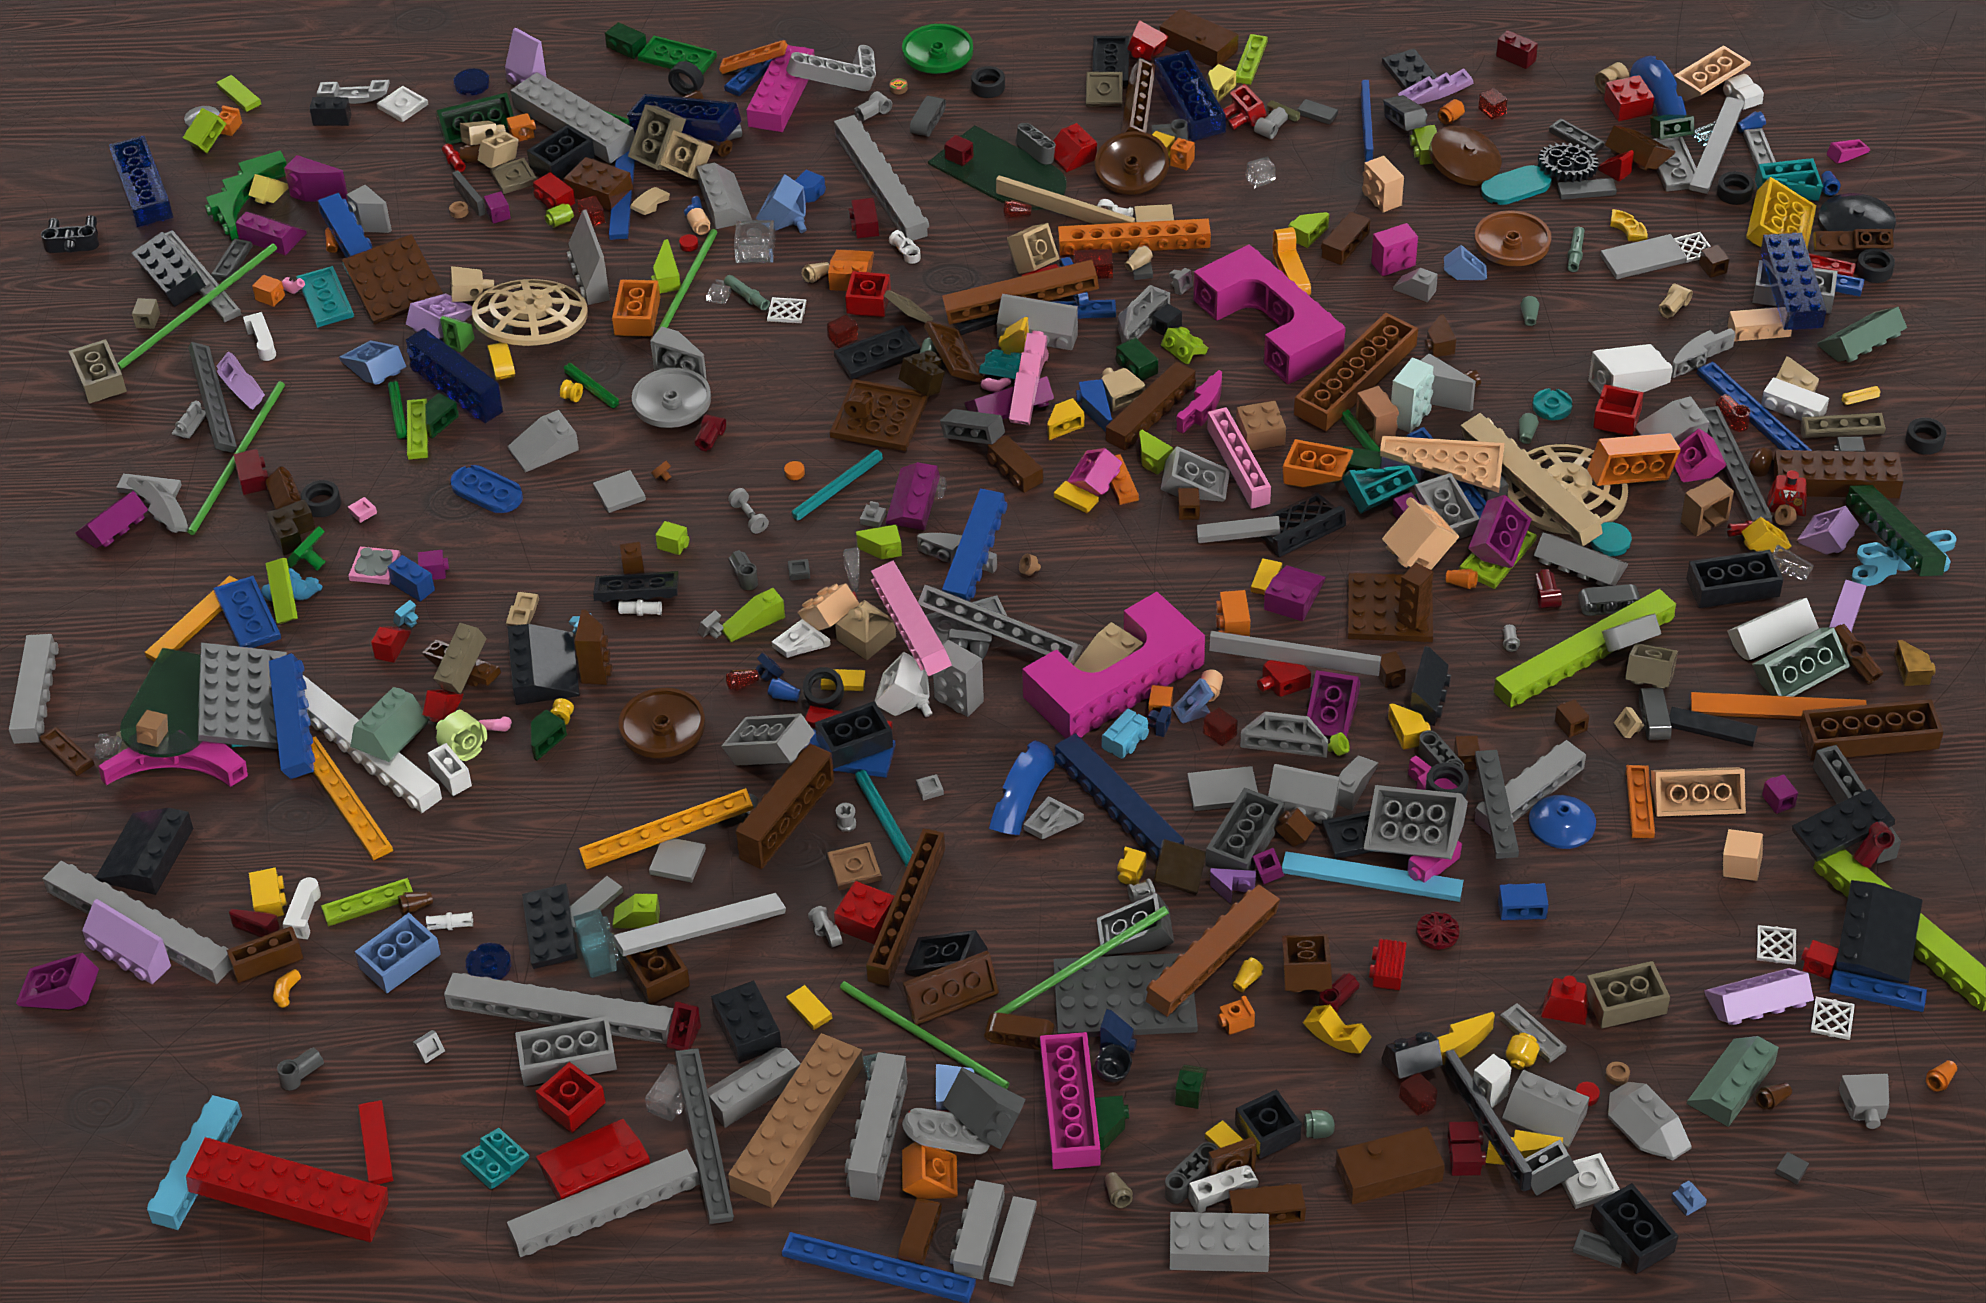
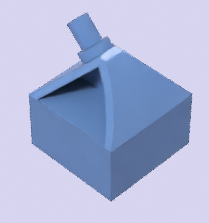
[756,174,807,233]

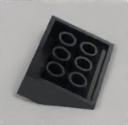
[507,624,580,705]
[95,808,194,895]
[1837,880,1923,983]

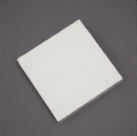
[377,86,428,122]
[1561,1153,1620,1209]

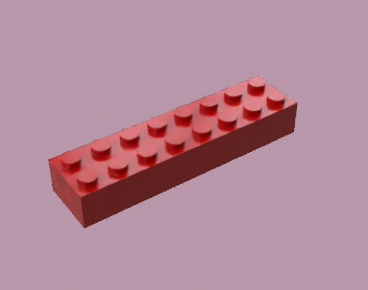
[186,1137,388,1243]

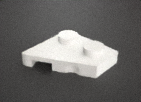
[772,619,831,658]

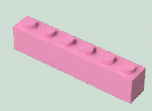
[1207,407,1271,509]

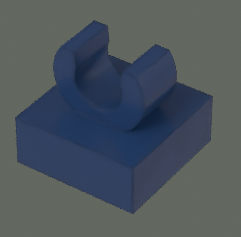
[755,652,784,681]
[1148,706,1171,737]

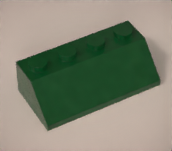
[435,92,514,145]

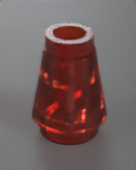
[1004,199,1031,218]
[726,669,759,691]

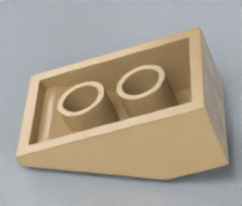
[1074,622,1143,673]

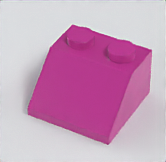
[1674,428,1727,482]
[1067,448,1123,496]

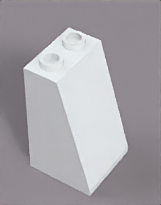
[1588,344,1673,394]

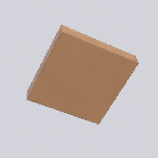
[827,842,882,890]

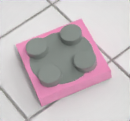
[349,547,401,585]

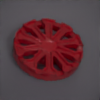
[1416,912,1460,949]

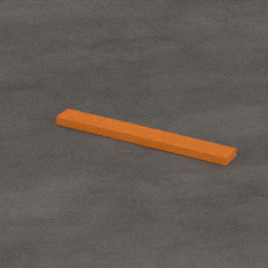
[1690,692,1867,720]

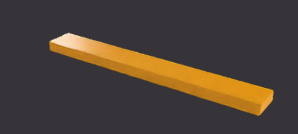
[311,736,393,861]
[579,788,753,870]

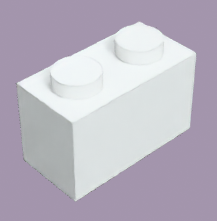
[427,743,472,796]
[1473,1054,1511,1108]

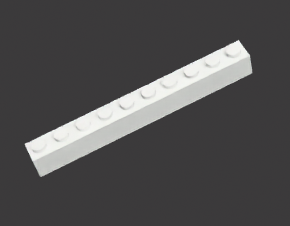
[303,675,442,813]

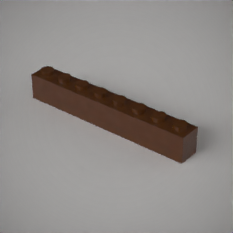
[866,828,945,987]

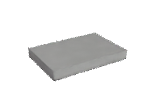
[1187,766,1258,811]

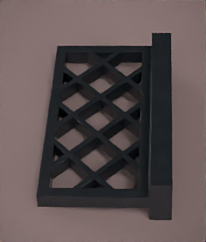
[1261,492,1346,557]

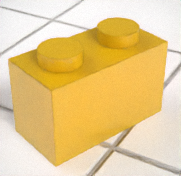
[249,867,287,917]

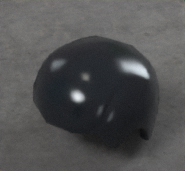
[1095,1044,1132,1083]

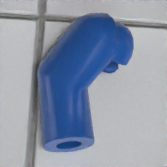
[684,196,702,217]

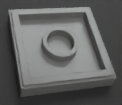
[593,470,646,513]
[649,838,706,883]

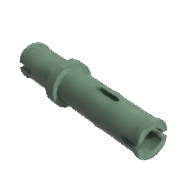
[1567,227,1585,272]
[724,275,770,310]

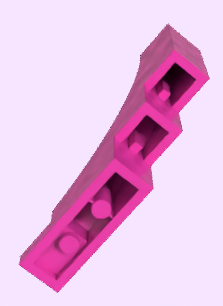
[1407,755,1462,883]

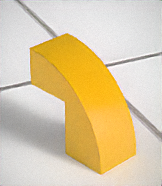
[487,342,515,380]
[1303,1005,1371,1053]

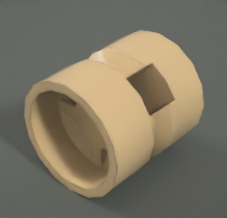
[1595,62,1629,94]

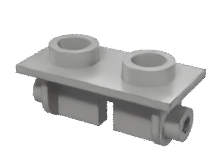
[172,401,206,439]

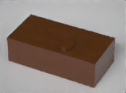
[1159,8,1238,67]
[1335,1126,1445,1205]

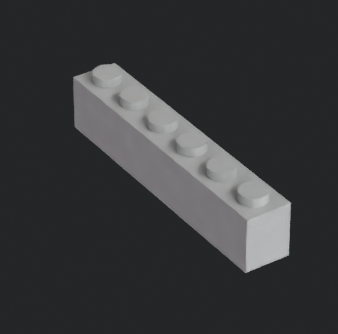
[9,634,59,744]
[1475,740,1586,835]

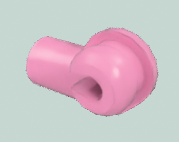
[282,277,305,294]
[981,377,1011,393]
[479,716,512,732]

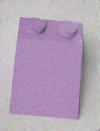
[505,28,547,86]
[406,294,472,340]

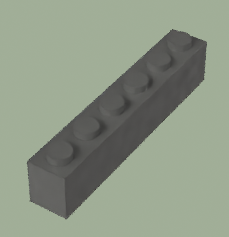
[1813,745,1901,864]

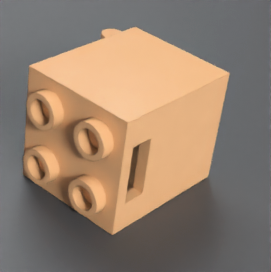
[1382,497,1459,570]

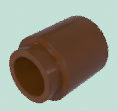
[706,131,733,156]
[460,144,480,163]

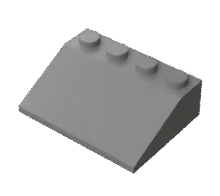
[567,210,610,305]
[1364,785,1468,859]

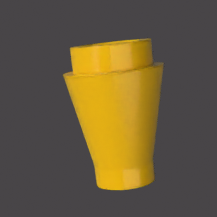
[1232,957,1264,992]

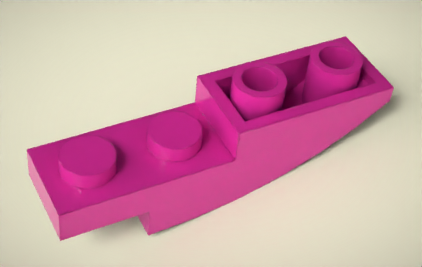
[1176,370,1222,434]

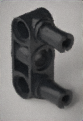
[41,215,99,253]

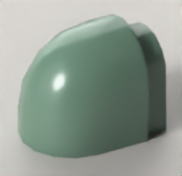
[1304,1110,1335,1139]

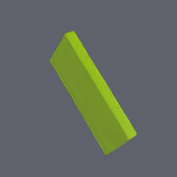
[1459,531,1537,589]

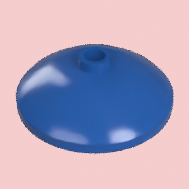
[1529,795,1596,849]

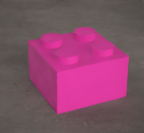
[1371,223,1418,276]

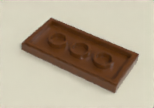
[924,321,985,384]
[903,951,999,1025]

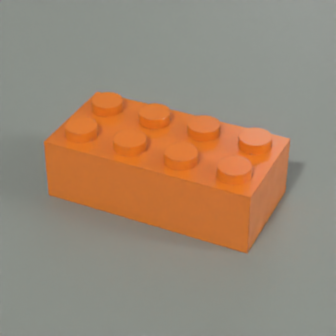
[1587,433,1681,486]

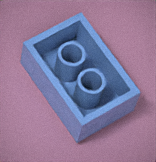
[355,913,441,993]

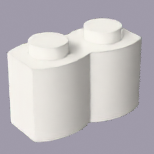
[1723,74,1764,110]

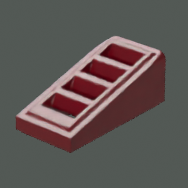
[229,909,280,937]

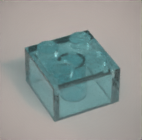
[573,909,619,978]

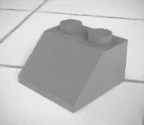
[346,185,392,233]

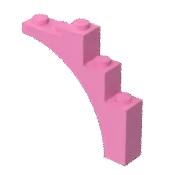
[1009,331,1049,425]

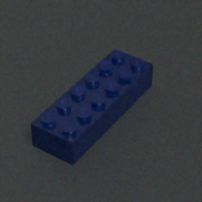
[1154,50,1226,141]
[627,94,742,142]
[109,136,173,227]
[1760,233,1827,330]
[406,328,503,423]

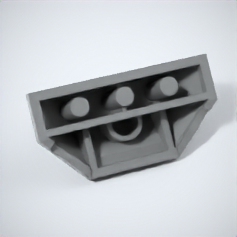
[1117,285,1170,344]
[1240,712,1328,758]
[1608,1082,1692,1160]

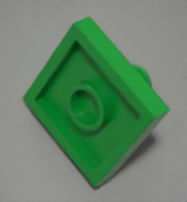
[287,526,326,571]

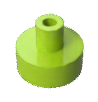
[1328,732,1350,756]

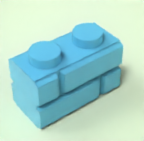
[1102,709,1149,759]

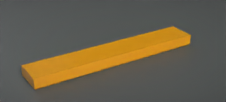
[145,576,237,665]

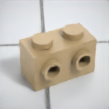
[478,132,519,168]

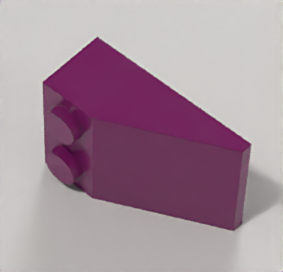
[284,155,348,202]
[1264,565,1326,622]
[1307,670,1361,738]
[16,953,99,1009]

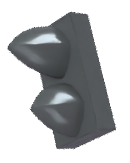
[947,629,992,660]

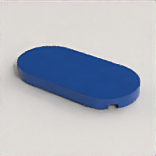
[451,465,523,513]

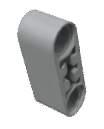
[1602,613,1662,652]

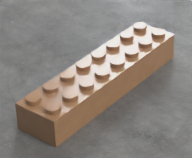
[728,1033,864,1208]

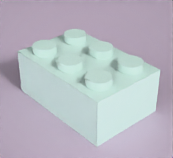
[1391,358,1435,433]

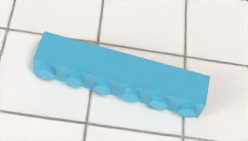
[147,1095,242,1230]

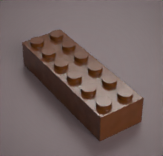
[1772,450,1904,498]
[1799,699,1944,760]
[736,743,834,870]

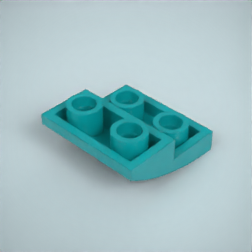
[979,349,1022,379]
[461,1128,529,1190]

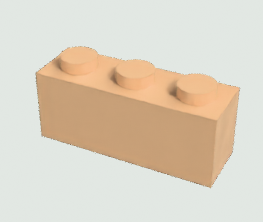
[1728,307,1793,341]

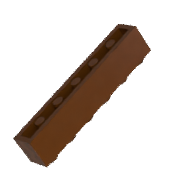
[1121,58,1156,133]
[1106,361,1196,451]

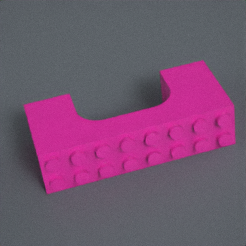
[1193,244,1346,385]
[1022,592,1205,739]

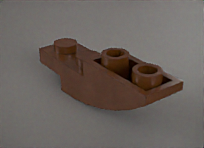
[1813,229,1894,253]
[422,640,501,687]

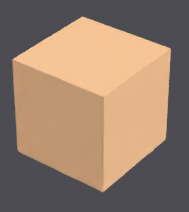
[1723,829,1763,881]

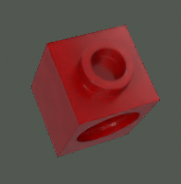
[1801,940,1839,979]

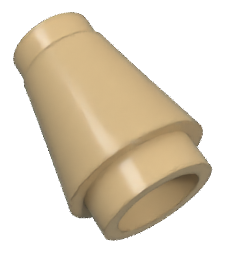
[1125,246,1153,272]
[802,262,830,283]

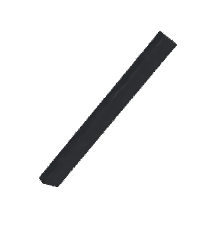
[1444,1049,1532,1191]

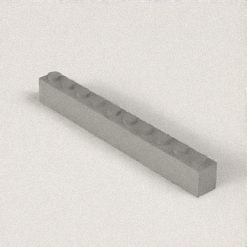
[834,115,929,241]
[43,861,232,984]
[444,973,674,1044]

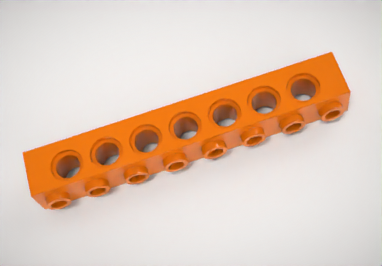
[1058,218,1211,256]

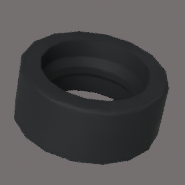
[668,61,704,96]
[971,66,1005,98]
[1717,171,1754,205]
[1856,248,1895,283]
[1905,417,1947,454]
[301,480,341,517]
[803,667,844,709]
[1426,763,1469,798]

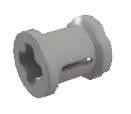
[836,803,856,832]
[1127,878,1156,903]

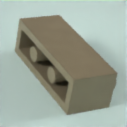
[433,623,487,694]

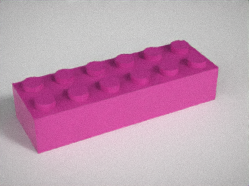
[746,45,815,132]
[1040,1032,1101,1169]

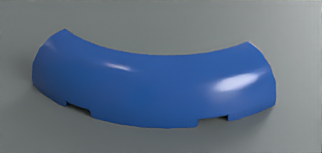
[1631,55,1687,116]
[989,740,1055,835]

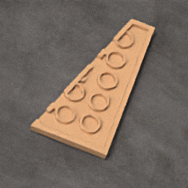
[1380,436,1504,493]

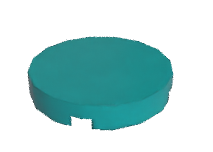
[1532,388,1572,420]
[1590,522,1632,556]

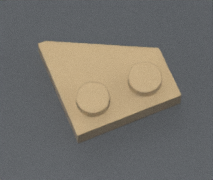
[1776,357,1819,392]

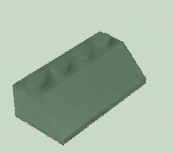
[1817,307,1907,363]
[1752,627,1850,697]
[350,687,429,762]
[1687,1036,1779,1127]

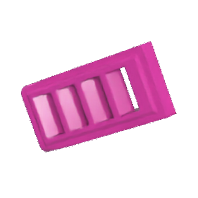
[1827,139,1870,164]

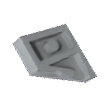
[1024,796,1084,839]

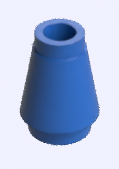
[1737,111,1766,133]
[1822,171,1841,195]
[768,678,801,702]

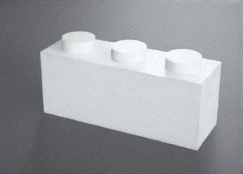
[1761,377,1829,421]

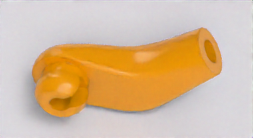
[273,969,301,1008]

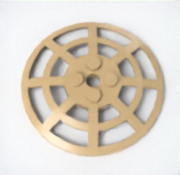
[472,279,588,346]
[1506,444,1628,534]

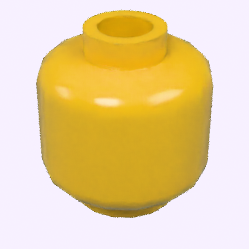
[1505,1032,1540,1069]

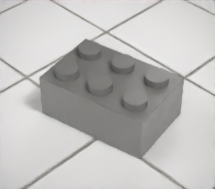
[933,640,984,717]

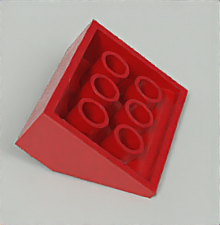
[536,1119,650,1201]

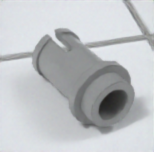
[1502,624,1520,652]

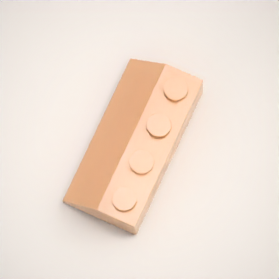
[1674,46,1751,101]
[1651,767,1746,816]

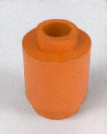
[1438,99,1465,124]

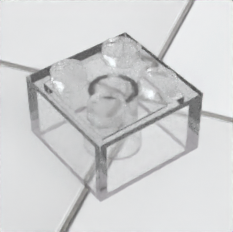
[734,220,776,263]

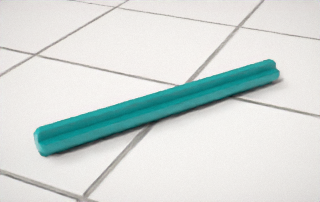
[792,450,883,521]
[855,770,913,867]

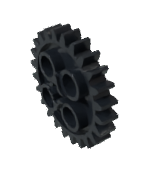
[1537,142,1599,183]

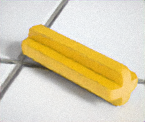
[1841,386,1880,405]

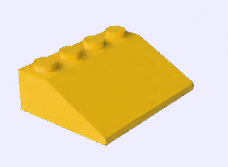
[1746,177,1817,253]

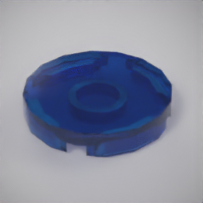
[454,68,490,95]
[465,943,512,980]

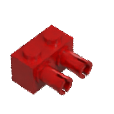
[1219,84,1267,130]

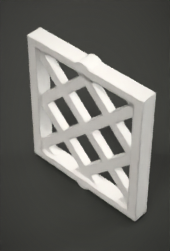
[1674,232,1711,263]
[767,297,807,323]
[1757,925,1796,965]
[1811,997,1855,1040]

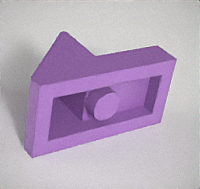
[1210,868,1256,904]

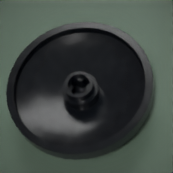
[1818,193,1896,233]

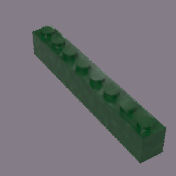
[1846,485,1947,576]

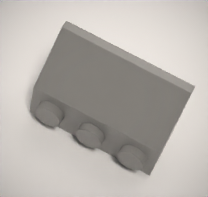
[1268,764,1340,824]
[1502,1070,1590,1149]

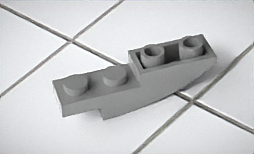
[1671,328,1735,378]
[126,477,189,533]
[917,533,997,573]

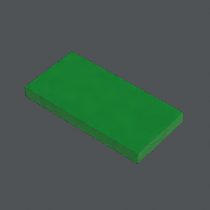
[638,35,717,74]

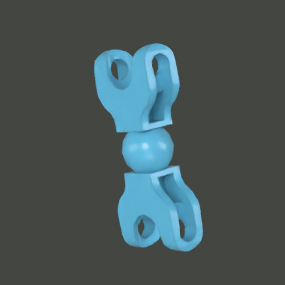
[1852,530,1956,586]

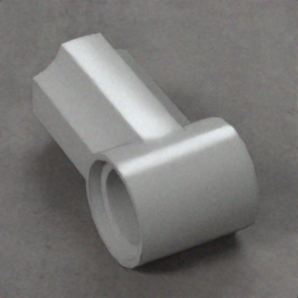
[854,91,893,122]
[1254,107,1288,139]

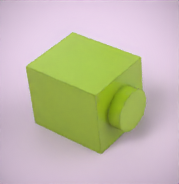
[656,521,690,555]

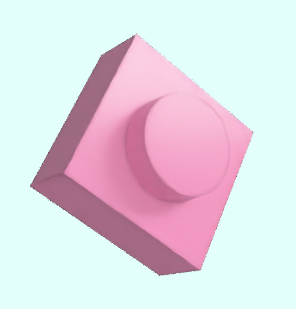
[348,497,377,523]

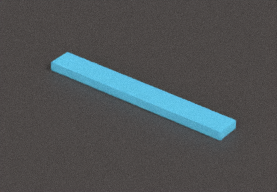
[1282,852,1464,902]

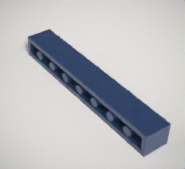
[1054,733,1184,861]

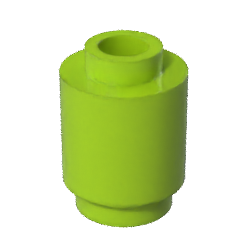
[544,204,574,228]

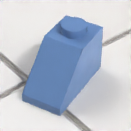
[1444,245,1487,280]

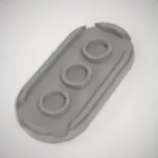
[902,1108,991,1154]

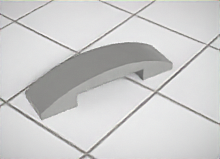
[317,80,390,104]

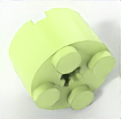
[436,710,487,761]

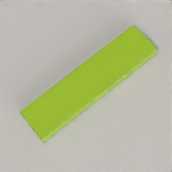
[1236,34,1268,85]
[407,399,428,460]
[321,878,413,926]

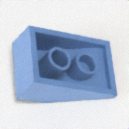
[339,340,406,385]

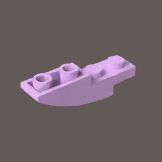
[216,352,265,410]

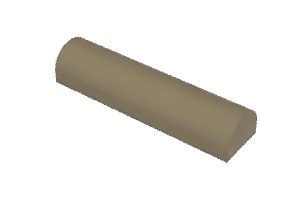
[1801,413,1886,438]

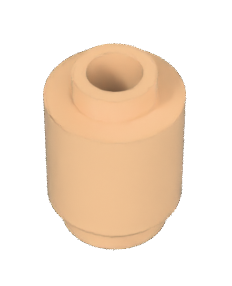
[687,208,710,235]
[1201,670,1223,702]

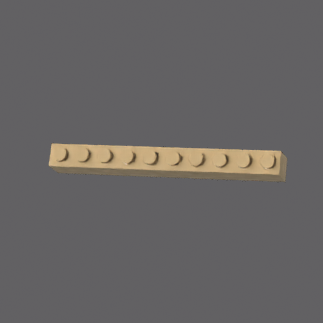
[1461,413,1603,546]

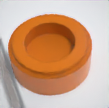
[784,461,805,480]

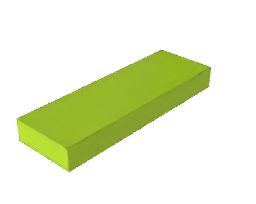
[216,75,261,112]
[266,558,298,624]

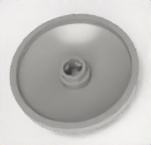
[632,368,711,428]

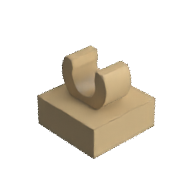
[1614,707,1644,738]

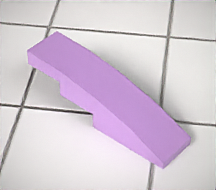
[1398,68,1474,104]
[1830,580,1867,633]

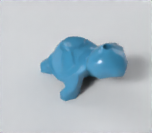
[261,568,323,601]

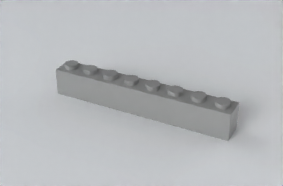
[918,585,1083,665]
[507,1149,700,1257]

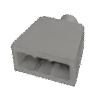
[1839,1074,1889,1129]

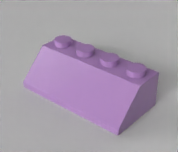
[82,899,171,984]
[1704,968,1814,1025]

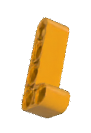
[1273,227,1311,295]

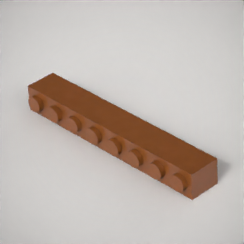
[942,260,1099,325]
[1146,884,1280,1017]

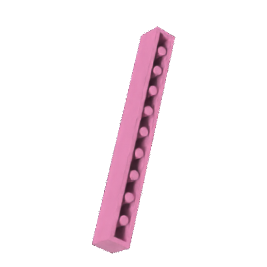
[871,560,952,676]

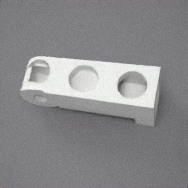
[243,312,276,361]
[283,877,321,939]
[1188,1165,1259,1213]

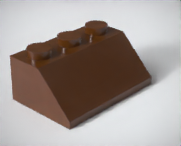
[1605,125,1675,170]
[574,609,613,685]

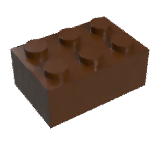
[564,157,634,211]
[617,923,690,1004]
[1282,934,1332,992]

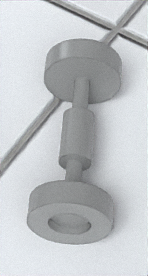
[728,488,769,534]

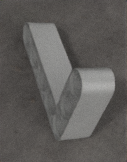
[786,45,876,91]

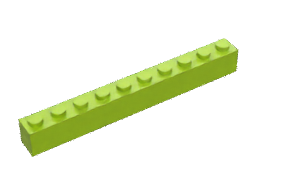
[1494,589,1676,708]
[1813,849,1986,1012]

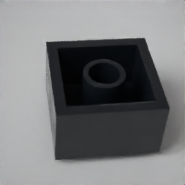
[1235,1089,1302,1159]

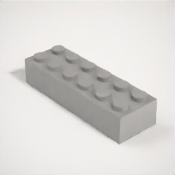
[845,1052,908,1201]

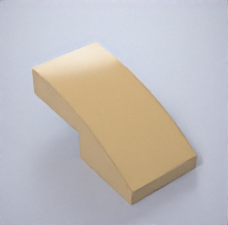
[630,187,670,215]
[506,592,539,626]

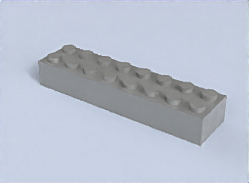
[510,72,635,164]

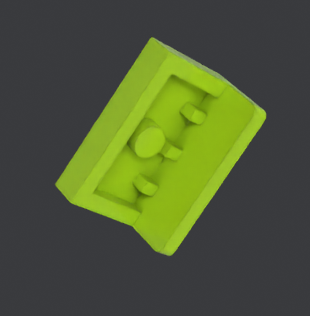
[1161,327,1209,364]

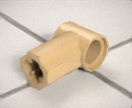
[1658,283,1693,318]

